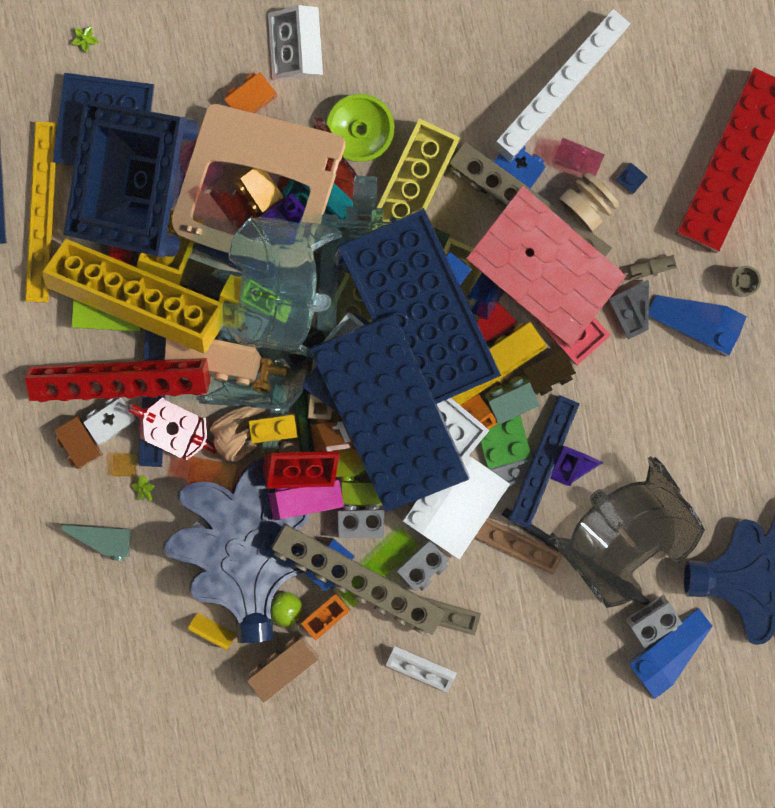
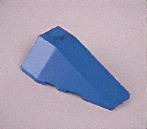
[649,295,747,356]
[627,608,713,699]

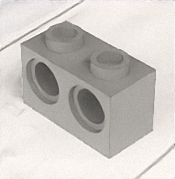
[338,505,384,538]
[397,540,449,591]
[625,595,683,648]

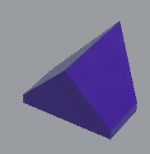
[550,446,604,486]

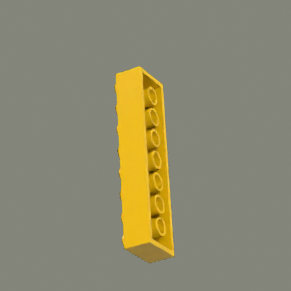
[42,239,227,354]

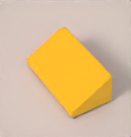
[188,613,236,650]

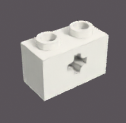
[83,397,138,445]

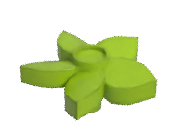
[72,26,99,53]
[132,475,155,502]

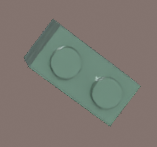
[484,376,540,424]

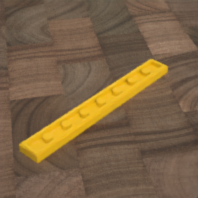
[25,121,58,303]

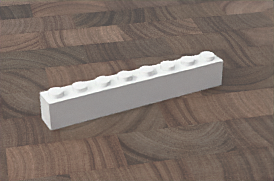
[493,9,630,162]

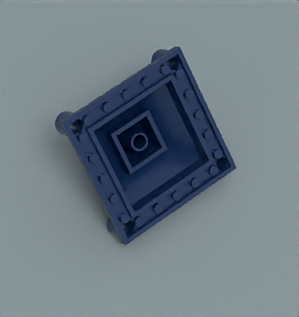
[63,100,198,257]

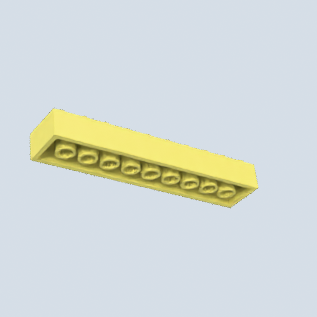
[322,118,460,330]

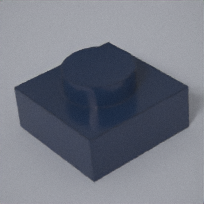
[615,162,648,195]

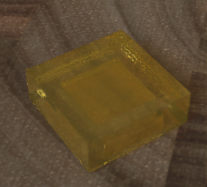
[113,454,137,477]

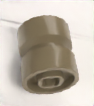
[727,266,761,297]

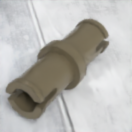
[629,255,677,281]

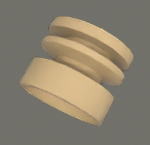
[559,172,620,233]

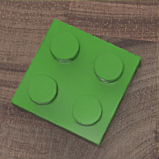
[480,415,532,469]

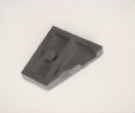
[608,280,649,339]

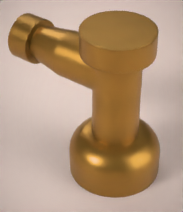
[252,358,289,394]

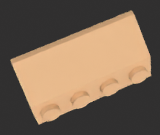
[165,338,262,386]

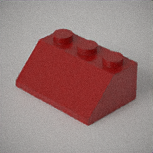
[263,451,340,489]

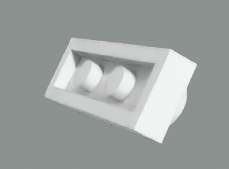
[386,646,457,693]

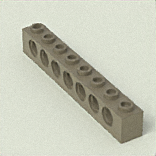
[449,142,612,257]
[271,523,446,636]

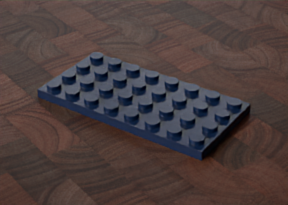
[338,207,501,404]
[310,313,470,512]

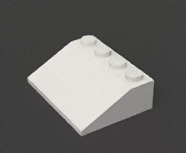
[403,456,510,559]

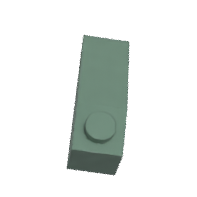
[61,524,132,561]

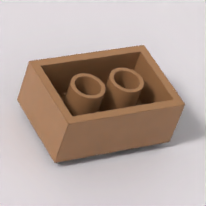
[247,635,319,703]

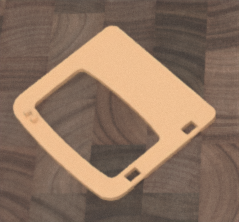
[172,104,346,267]

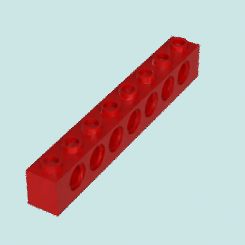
[25,358,211,402]

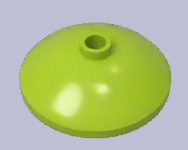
[326,94,394,162]

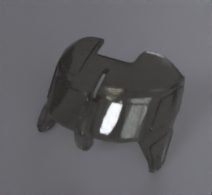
[550,456,705,608]

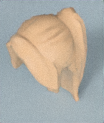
[210,400,272,462]

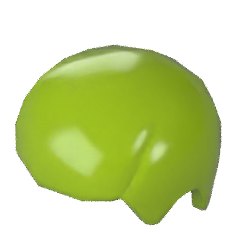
[270,592,303,628]

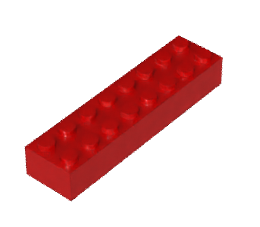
[675,68,775,253]

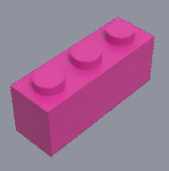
[268,480,344,521]

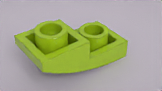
[342,479,382,505]

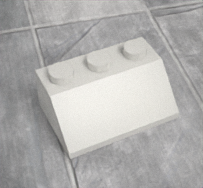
[268,5,323,80]

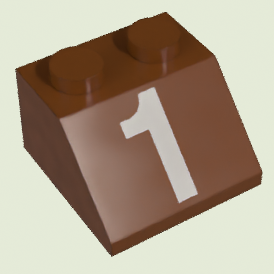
[310,416,355,452]

